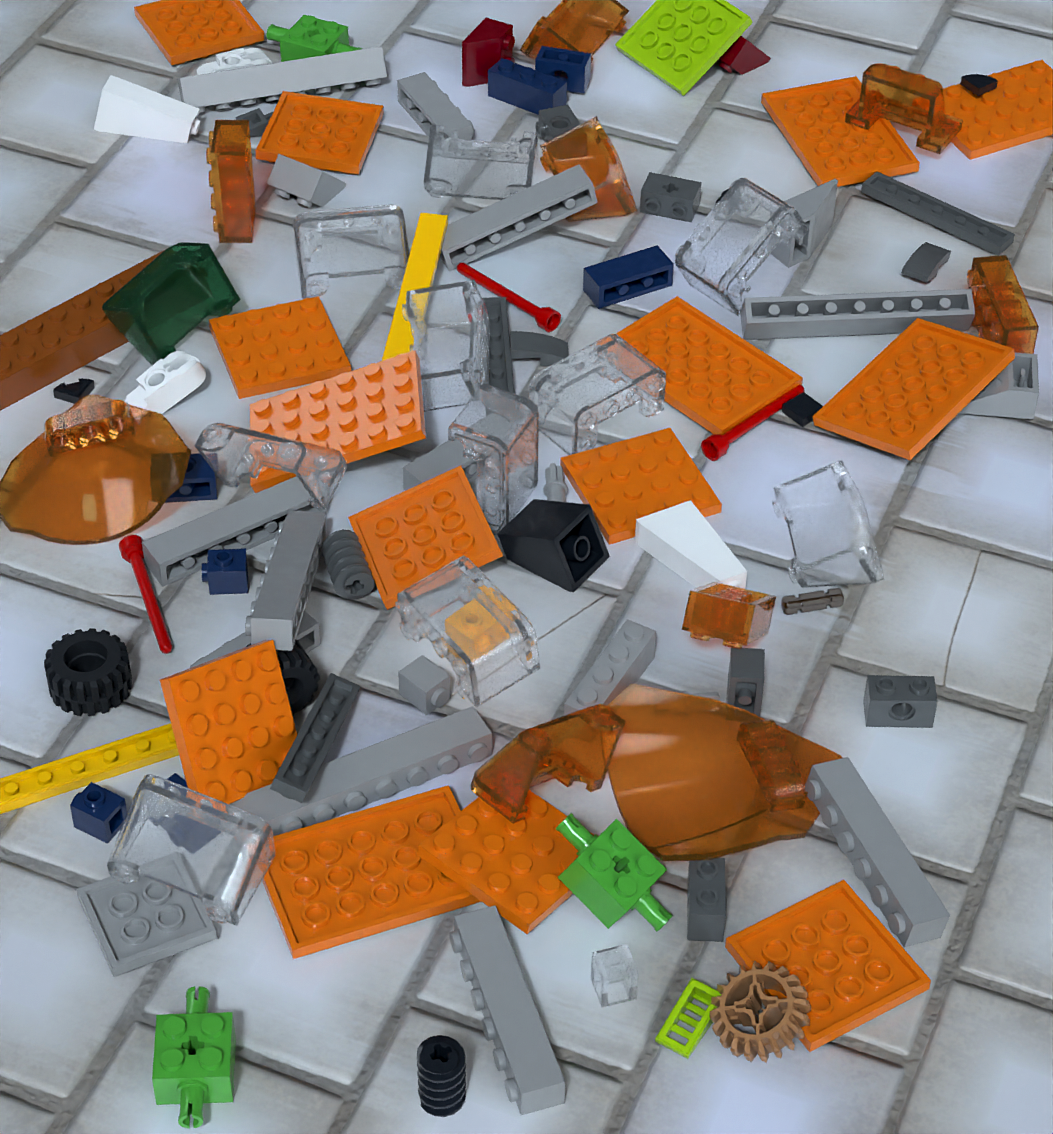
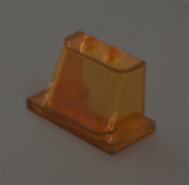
[845,63,963,154]

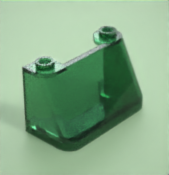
[102,242,241,366]

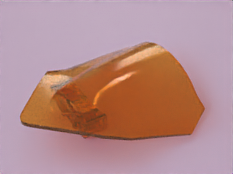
[0,394,192,545]
[598,683,843,861]

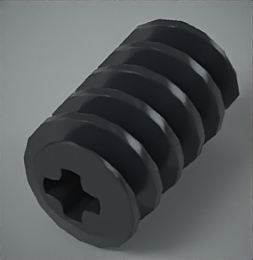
[417,1035,466,1117]

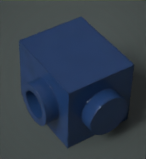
[201,548,248,595]
[70,782,129,844]

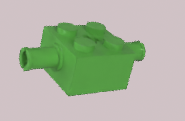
[266,15,362,62]
[555,813,673,932]
[152,986,236,1129]

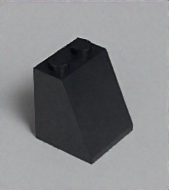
[497,499,610,592]

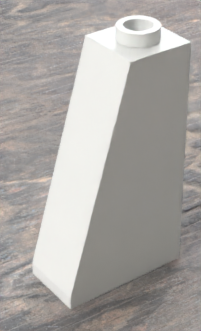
[94,75,201,143]
[635,500,747,604]

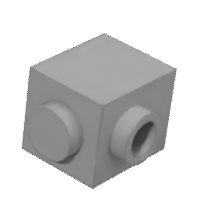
[398,655,450,715]

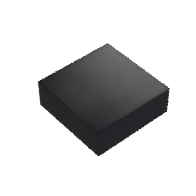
[782,392,823,427]

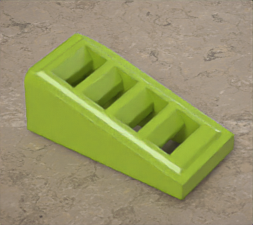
[655,978,722,1059]

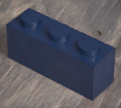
[488,58,567,115]
[583,245,674,309]

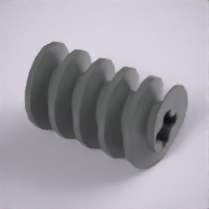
[321,529,374,600]

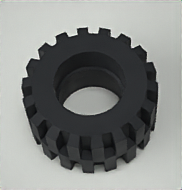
[44,628,132,716]
[246,639,320,716]

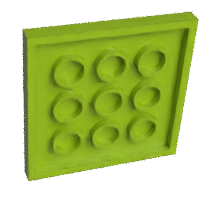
[615,0,753,96]

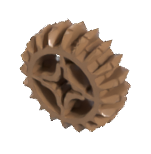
[710,961,811,1063]

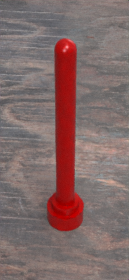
[457,263,561,332]
[701,385,805,461]
[119,535,173,654]

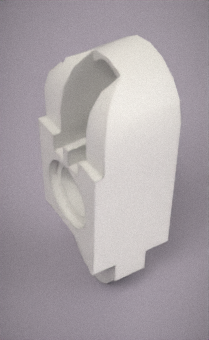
[197,48,272,75]
[124,351,206,419]

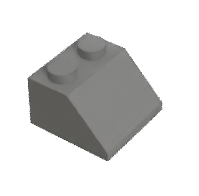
[267,154,346,208]

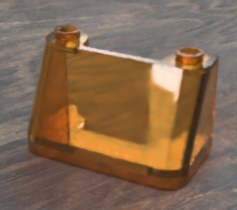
[520,0,629,63]
[540,116,638,222]
[470,704,626,823]

